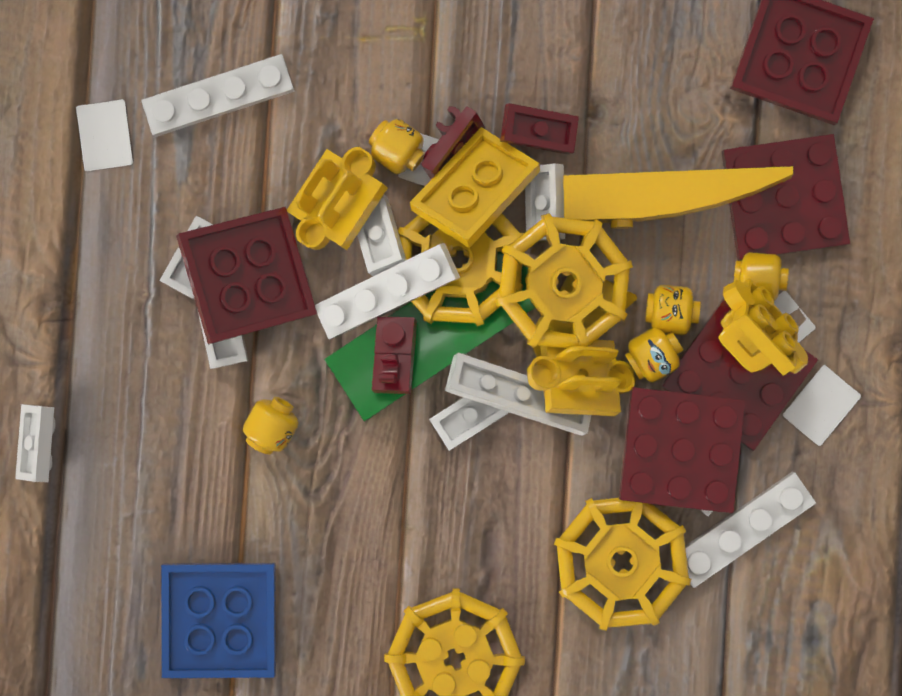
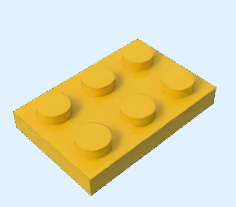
[410,127,540,248]

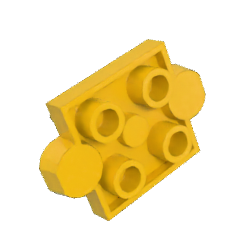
[287,147,388,250]
[718,278,808,376]
[527,340,635,416]

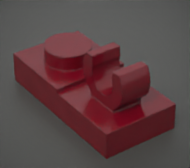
[500,103,579,155]
[421,106,485,179]
[372,317,417,394]

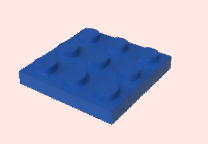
[161,563,276,678]

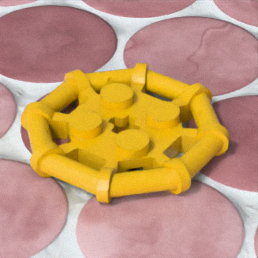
[398,213,524,326]
[496,213,633,348]
[554,498,692,631]
[384,588,525,696]

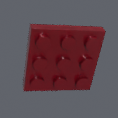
[730,0,874,125]
[722,134,850,261]
[176,206,317,345]
[661,298,819,451]
[619,387,745,513]

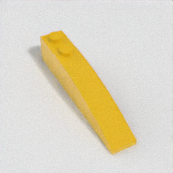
[563,166,793,229]

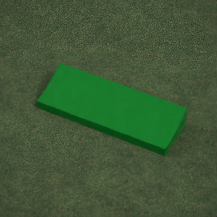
[324,251,535,422]

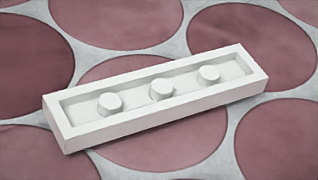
[141,54,295,137]
[315,243,460,339]
[445,353,591,436]
[685,472,816,588]

